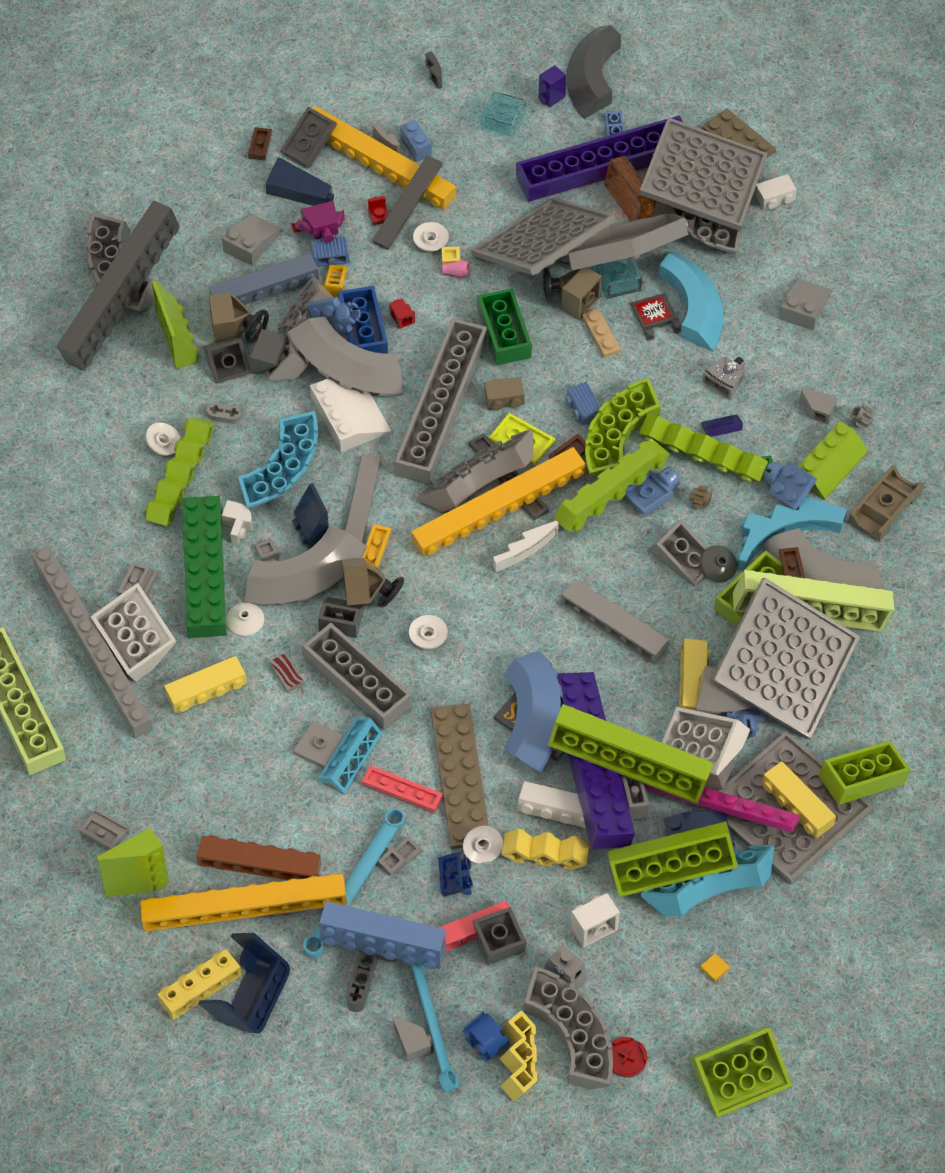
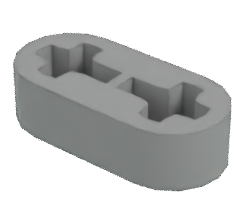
[207,403,242,423]

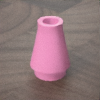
[442,260,470,278]

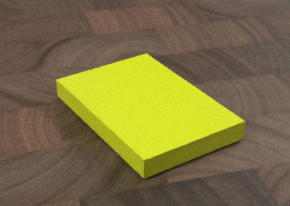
[488,413,555,467]

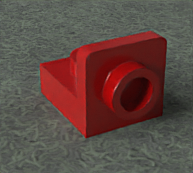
[368,196,389,225]

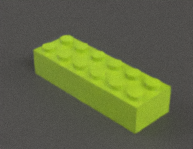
[608,821,738,897]

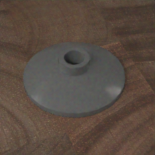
[701,545,737,582]

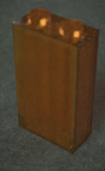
[604,156,656,221]

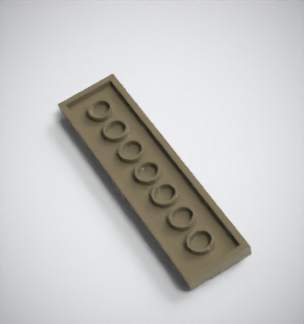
[431,703,489,849]

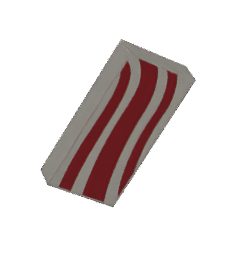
[269,653,305,693]

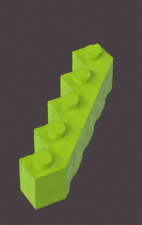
[639,414,768,483]
[145,416,215,526]
[553,441,670,532]

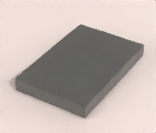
[280,107,337,168]

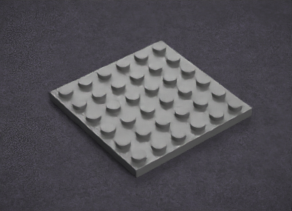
[639,117,768,231]
[471,197,616,275]
[711,578,860,739]
[704,731,874,884]

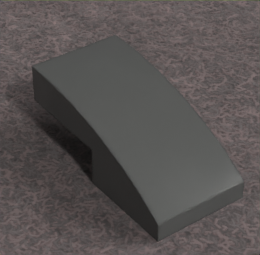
[426,51,442,89]

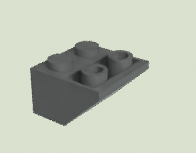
[318,597,365,638]

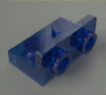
[438,851,473,897]

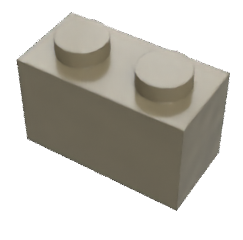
[484,377,525,410]

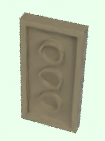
[702,108,776,158]

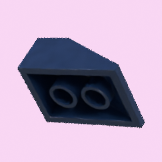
[292,483,329,550]
[663,810,735,846]

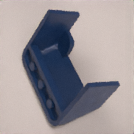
[198,933,290,1033]

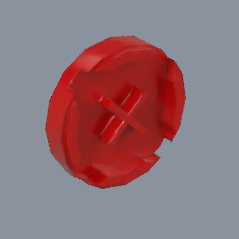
[611,1037,647,1078]

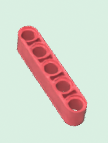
[439,901,517,952]

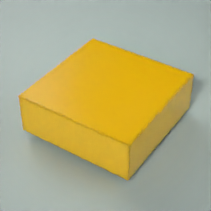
[700,953,730,982]

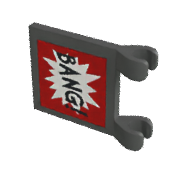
[631,293,681,341]

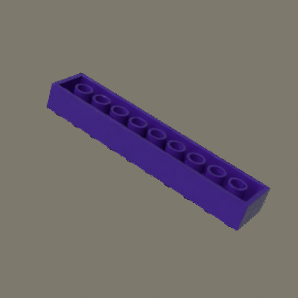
[516,115,684,202]
[557,672,635,849]

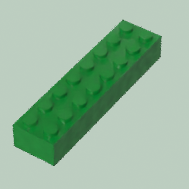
[182,495,227,638]

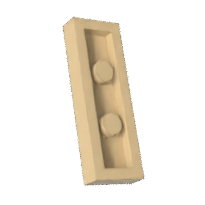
[582,309,621,358]

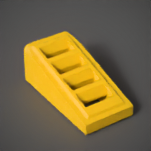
[324,265,347,298]

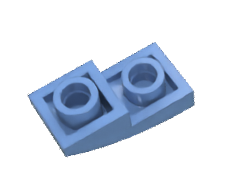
[604,111,625,136]

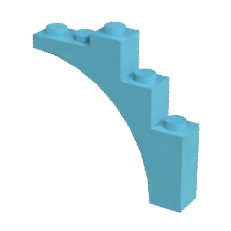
[736,497,847,571]

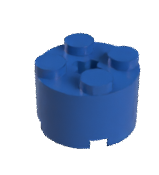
[462,1011,510,1062]

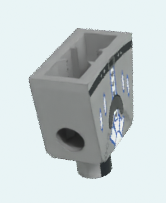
[702,357,745,400]
[544,946,587,989]

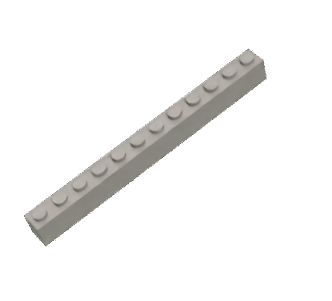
[32,546,153,738]

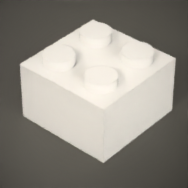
[571,893,620,948]

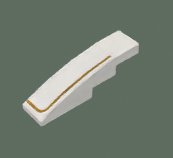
[493,521,558,572]

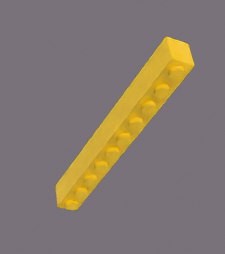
[313,106,456,210]
[411,447,585,557]
[140,873,347,931]

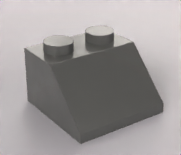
[203,336,251,384]
[473,907,527,965]

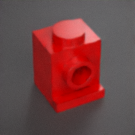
[389,298,415,329]

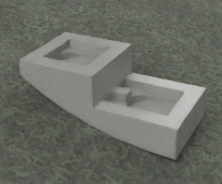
[373,123,400,154]
[378,836,423,875]

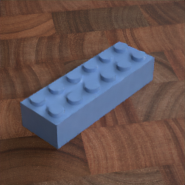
[319,901,446,969]

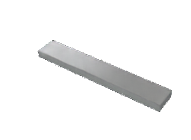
[345,454,381,543]

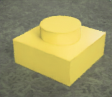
[441,246,460,266]

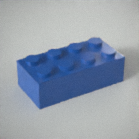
[338,286,388,354]

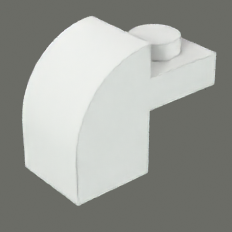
[222,500,252,545]

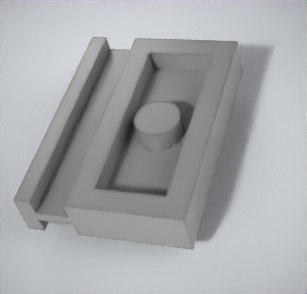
[117,562,159,596]
[79,808,129,850]

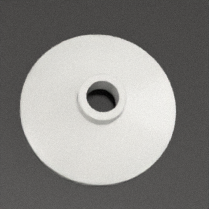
[413,222,449,251]
[145,423,181,456]
[226,603,264,636]
[409,615,448,649]
[463,826,503,864]

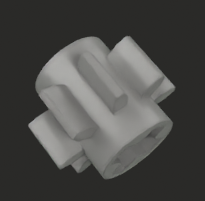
[851,403,874,428]

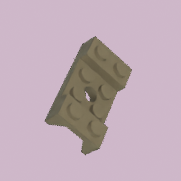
[848,464,924,541]

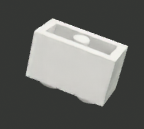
[754,174,797,210]

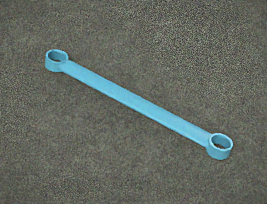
[303,808,405,958]
[411,964,459,1092]

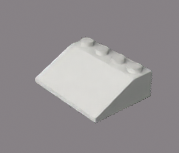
[310,379,392,452]
[91,583,177,682]
[662,707,750,776]

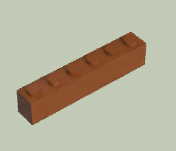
[197,835,321,880]

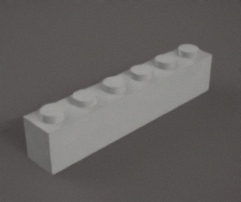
[561,579,669,664]

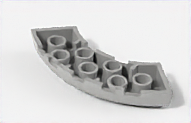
[762,528,885,590]

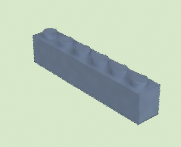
[209,253,319,305]

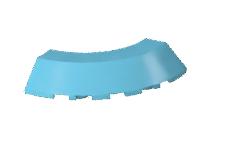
[659,252,723,352]
[238,411,318,509]
[641,845,774,916]

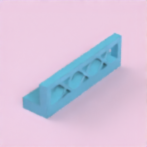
[318,717,383,794]

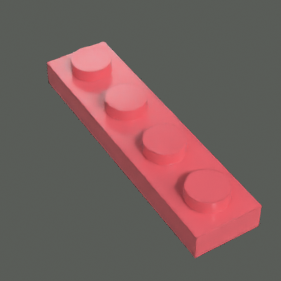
[362,765,443,813]

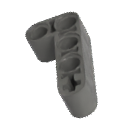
[346,950,398,1012]

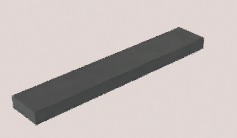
[373,155,443,250]
[469,433,549,520]

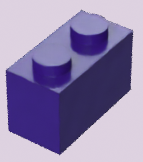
[538,65,566,107]

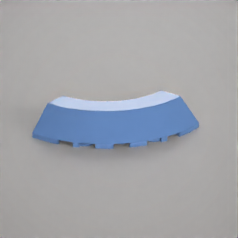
[504,651,563,773]

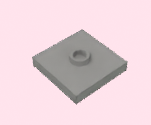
[293,721,345,768]

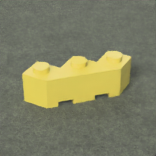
[501,829,589,870]
[500,1010,537,1102]

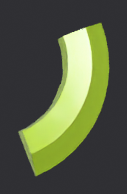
[585,378,661,478]

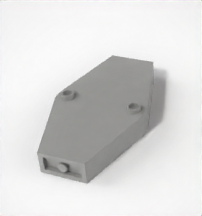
[557,212,688,270]

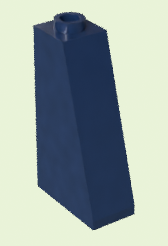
[266,157,334,206]

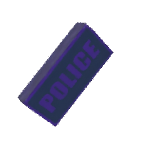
[701,414,743,437]

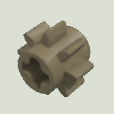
[690,485,712,509]

